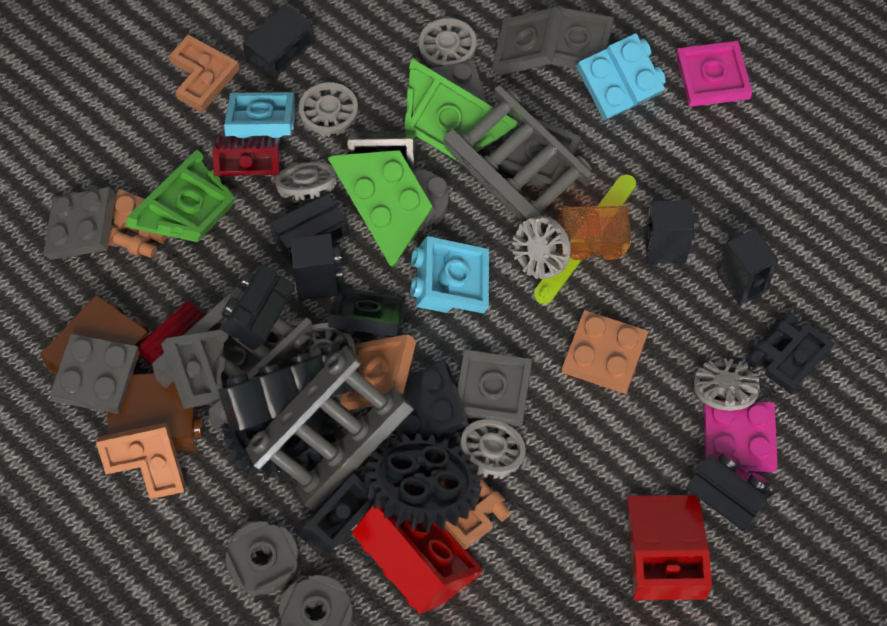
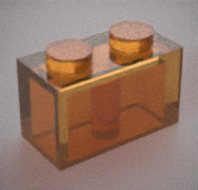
[557,206,632,260]

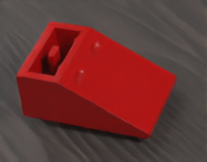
[627,495,712,600]

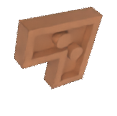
[169,35,240,113]
[96,422,186,499]

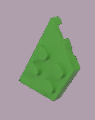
[405,58,519,163]
[125,150,235,242]
[328,150,434,268]

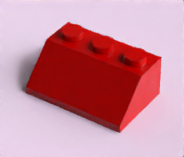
[352,504,484,614]

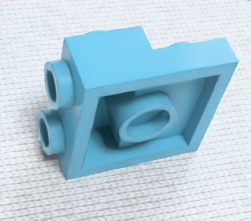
[576,33,666,121]
[224,92,295,138]
[410,236,489,314]

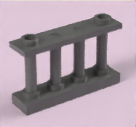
[443,85,592,230]
[152,287,313,430]
[246,346,414,512]

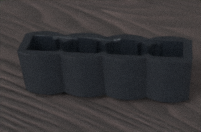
[218,342,361,431]

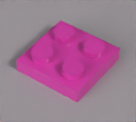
[676,41,752,107]
[703,400,778,472]

